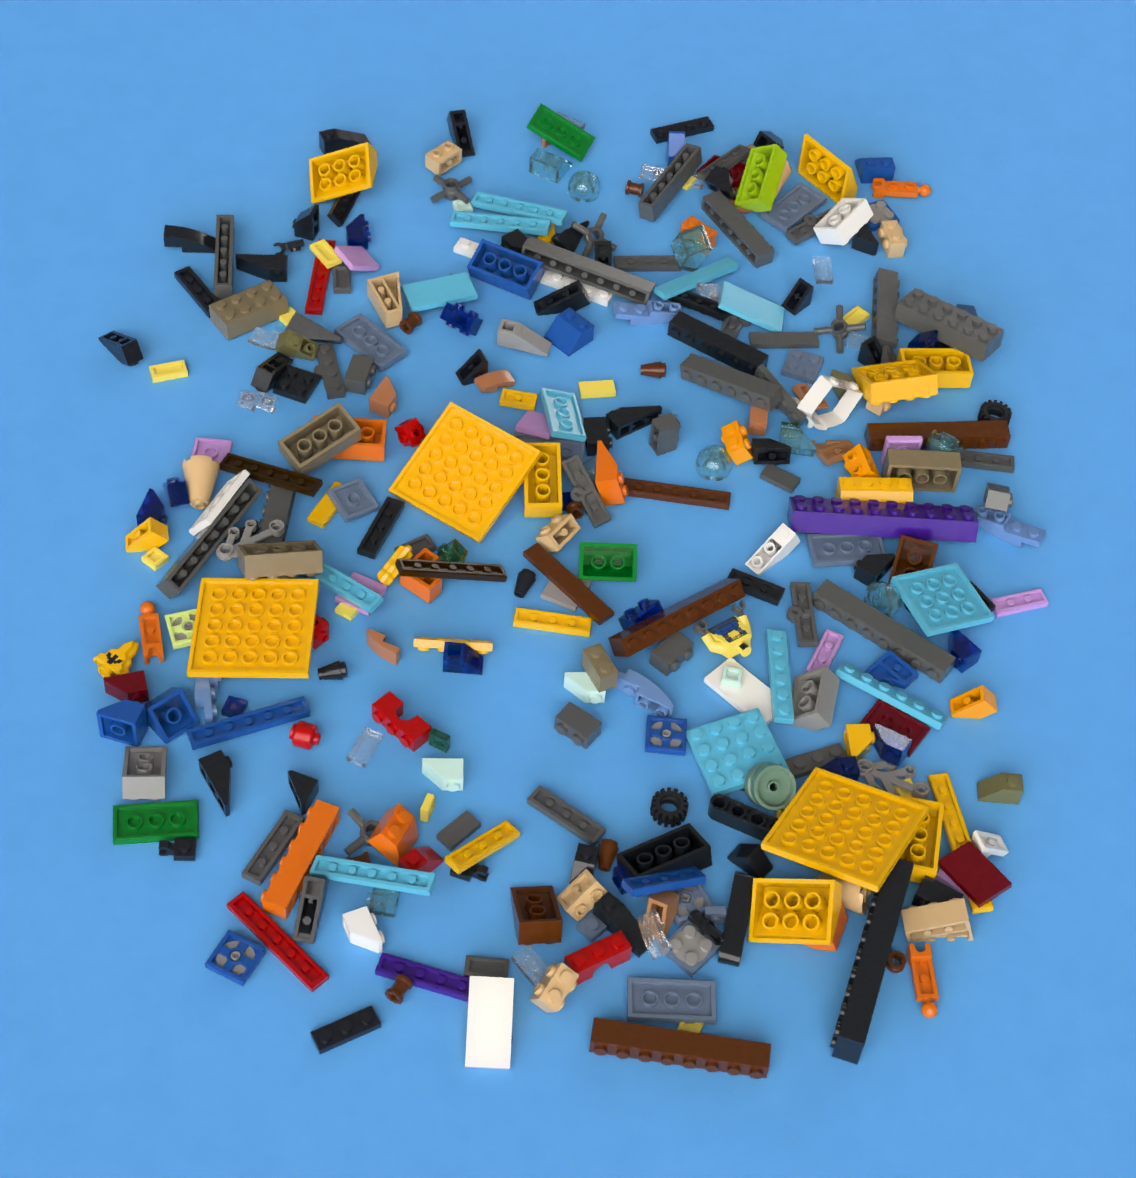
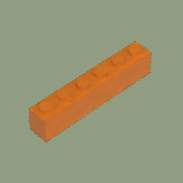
[260,799,340,920]

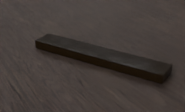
[220,453,323,497]
[395,558,507,582]

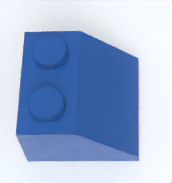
[855,157,896,184]
[544,307,594,357]
[144,687,200,744]
[96,699,148,747]

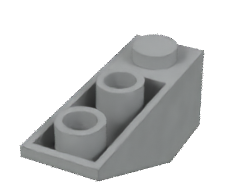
[497,318,552,357]

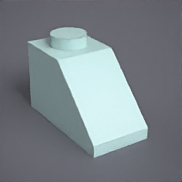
[563,672,606,704]
[422,758,463,792]

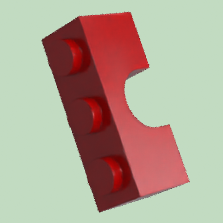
[372,691,431,752]
[564,930,632,985]

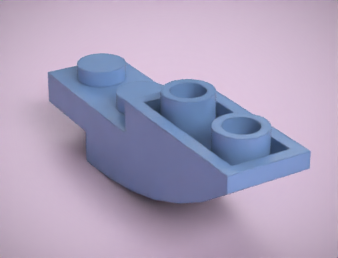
[612,300,682,326]
[974,505,1046,547]
[614,668,674,718]
[194,677,222,724]

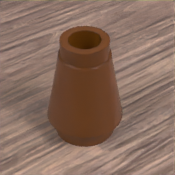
[640,361,666,379]
[598,839,619,872]

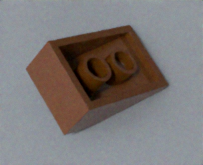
[887,535,938,591]
[510,886,562,945]

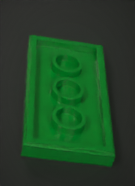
[526,104,595,162]
[113,800,199,845]

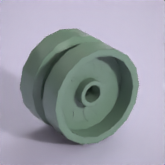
[744,762,796,810]

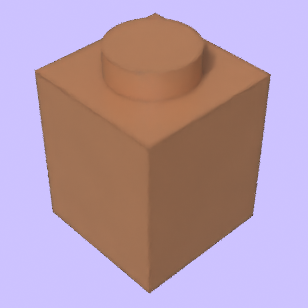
[747,406,768,436]

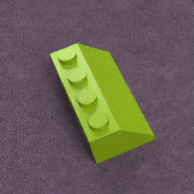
[734,144,788,213]

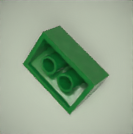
[578,542,637,582]

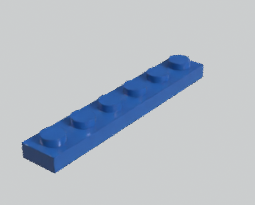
[186,696,310,750]

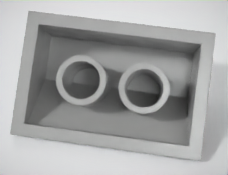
[787,666,840,731]

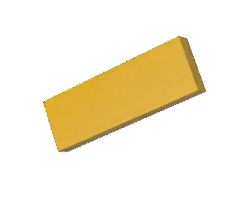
[307,481,342,529]

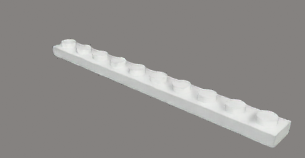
[454,237,614,307]

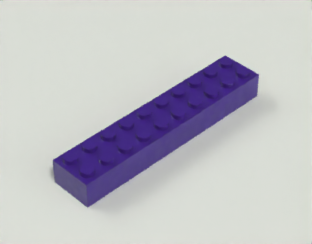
[787,495,979,543]

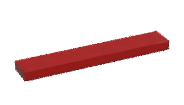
[305,239,336,315]
[227,891,329,992]

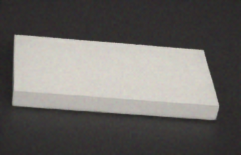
[189,469,250,536]
[704,658,773,725]
[465,976,514,1069]

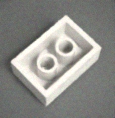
[813,198,874,245]

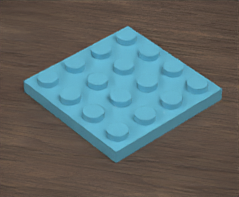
[890,563,994,637]
[686,708,789,796]

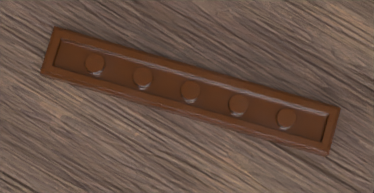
[624,478,731,510]
[523,542,614,626]

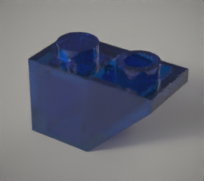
[346,214,371,249]
[908,330,939,348]
[163,477,190,507]
[443,642,484,675]

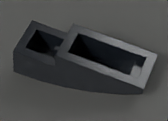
[163,225,216,253]

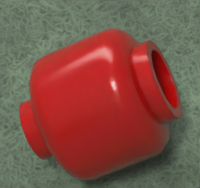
[289,721,321,750]

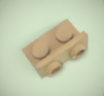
[556,869,608,922]

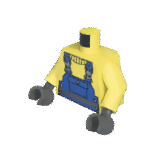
[693,600,752,658]

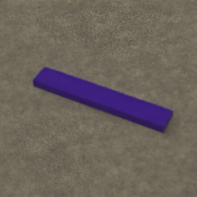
[375,952,469,1002]

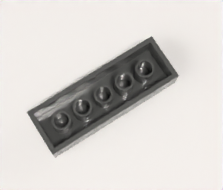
[894,288,1004,362]

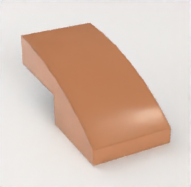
[474,370,516,393]
[792,383,829,410]
[366,628,400,665]

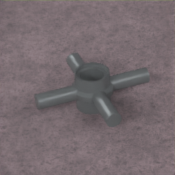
[430,175,472,204]
[571,213,617,258]
[814,305,866,354]
[344,808,379,856]

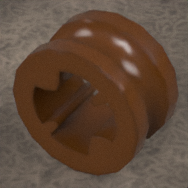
[566,502,584,519]
[886,951,906,973]

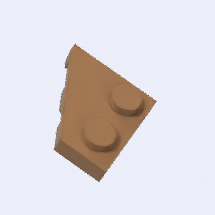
[809,440,855,466]

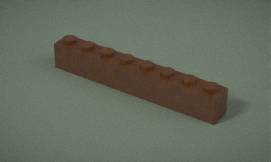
[864,420,1011,451]
[608,578,745,657]
[589,1017,771,1079]

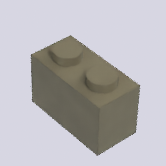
[581,643,619,693]

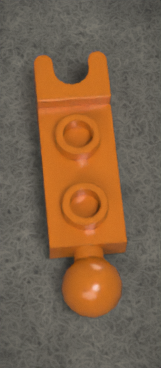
[871,178,931,199]
[138,601,165,665]
[906,943,939,1018]

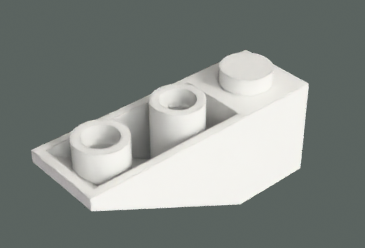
[745,523,801,576]

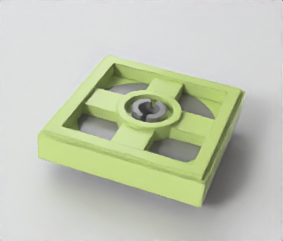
[164,608,197,650]

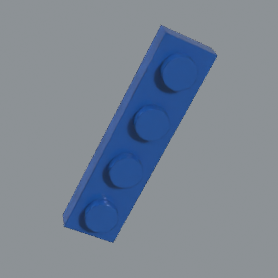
[621,866,706,897]

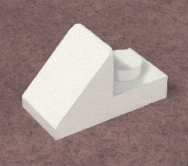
[971,830,1009,858]

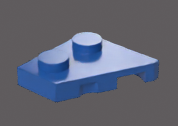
[864,650,919,689]

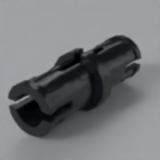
[688,910,725,946]

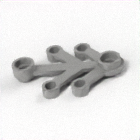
[216,519,285,561]
[854,758,930,799]

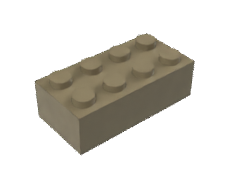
[209,280,289,340]
[278,402,362,475]
[881,448,962,493]
[238,540,323,580]

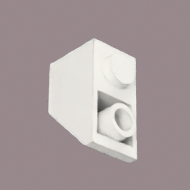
[342,906,385,953]

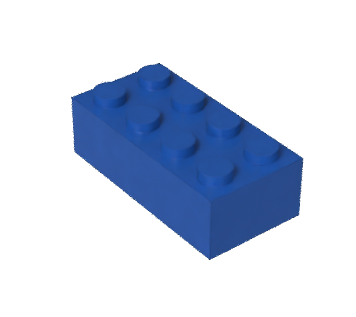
[467,239,545,300]

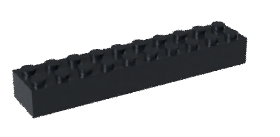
[830,859,914,1065]

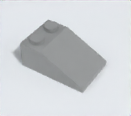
[122,746,167,800]

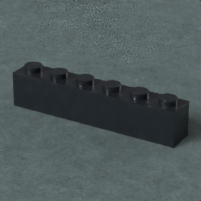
[667,311,769,376]

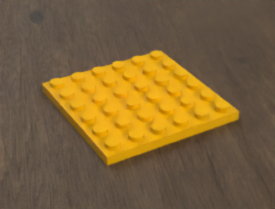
[388,402,542,544]
[186,578,319,678]
[761,767,929,893]

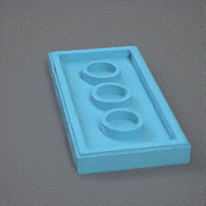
[401,272,478,312]
[718,281,785,332]
[540,388,587,442]

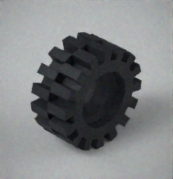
[977,400,1012,425]
[650,787,689,828]

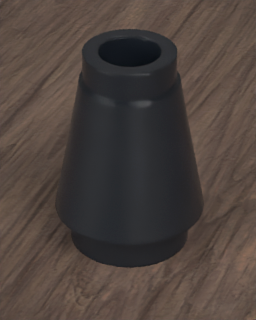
[514,569,536,598]
[317,660,348,680]

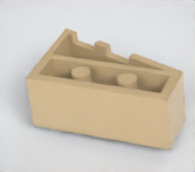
[367,271,402,329]
[901,898,974,942]

